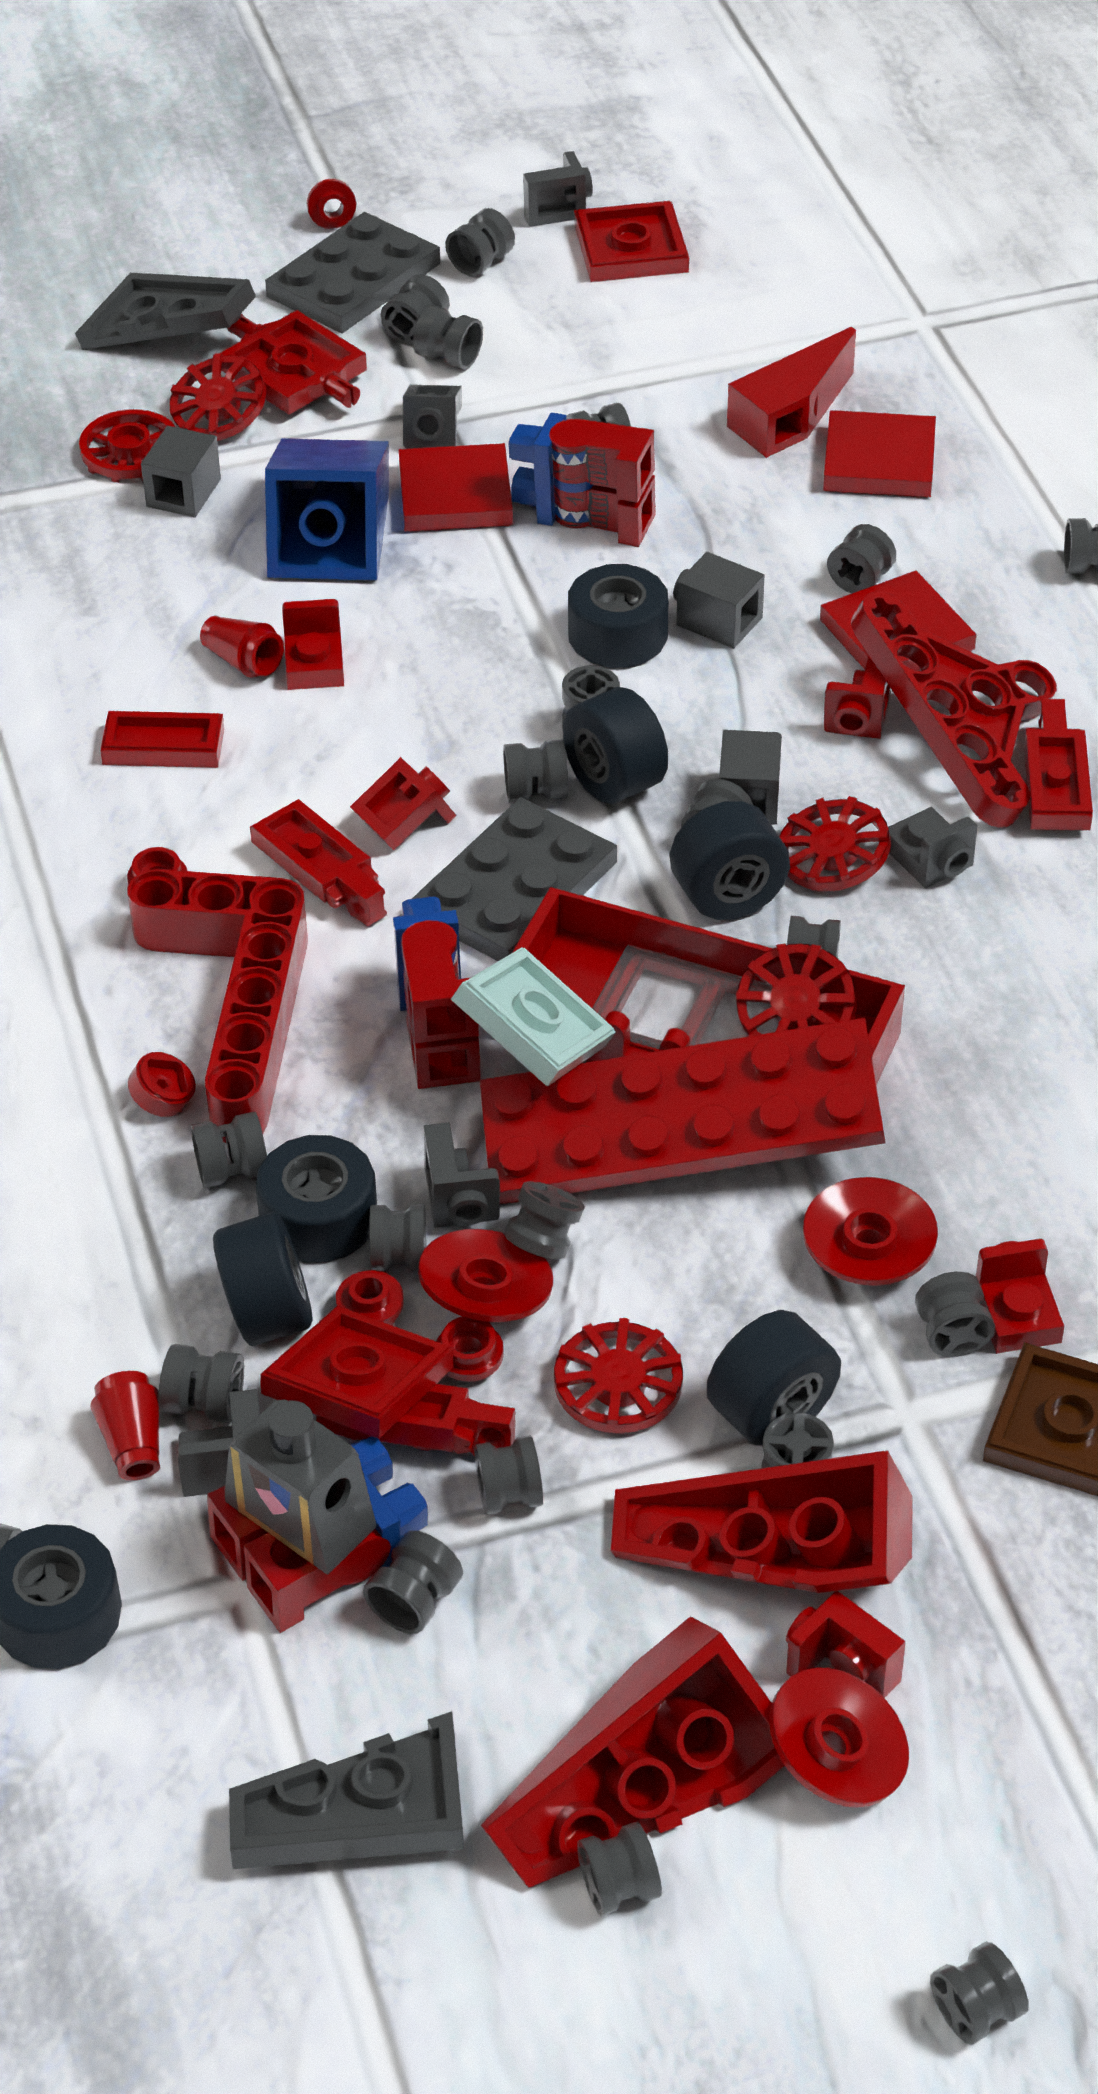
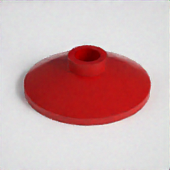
[803,1177,938,1286]
[418,1229,553,1322]
[769,1667,909,1807]

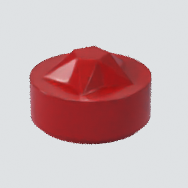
[128,1052,196,1117]

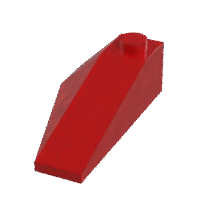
[611,1450,913,1593]
[480,1616,785,1888]

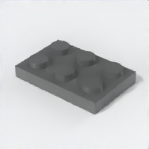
[265,212,441,334]
[412,797,617,961]

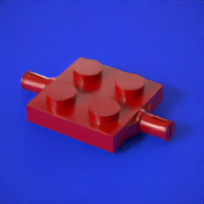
[220,310,367,415]

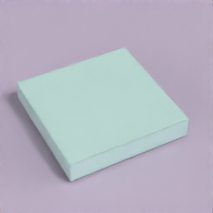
[451,947,616,1086]

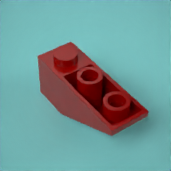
[727,326,856,458]

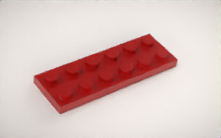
[480,1017,886,1205]

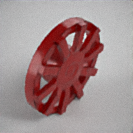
[169,353,266,441]
[79,409,176,483]
[779,796,891,891]
[736,943,856,1036]
[554,1318,683,1433]

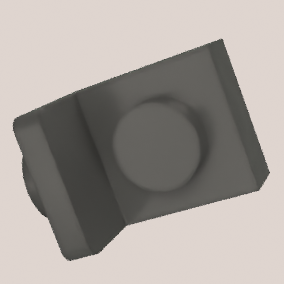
[523,151,593,227]
[403,384,462,449]
[888,806,978,888]
[424,1122,500,1228]

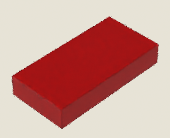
[100,711,225,768]

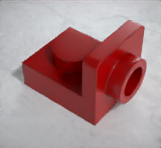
[282,599,344,690]
[824,655,891,739]
[350,757,457,851]
[976,1239,1065,1354]
[786,1591,906,1698]

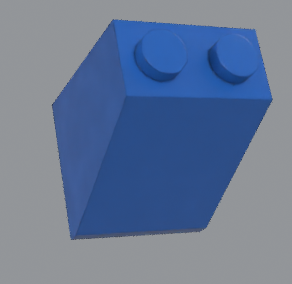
[265,438,389,580]

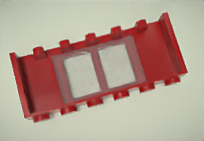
[512,887,905,1085]

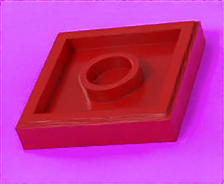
[574,201,689,282]
[823,410,936,497]
[398,443,513,532]
[820,570,977,671]
[260,1306,454,1439]

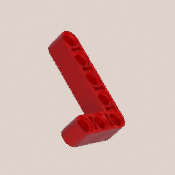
[127,869,308,1143]

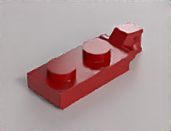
[1024,699,1093,830]
[250,799,387,926]
[316,1384,516,1456]

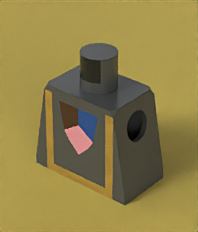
[224,1400,376,1575]

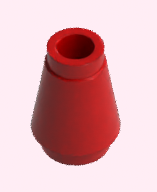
[200,615,284,678]
[90,1370,160,1481]

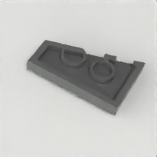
[75,272,256,350]
[229,1711,464,1869]

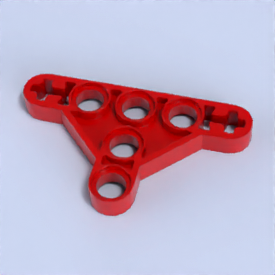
[851,591,1057,828]

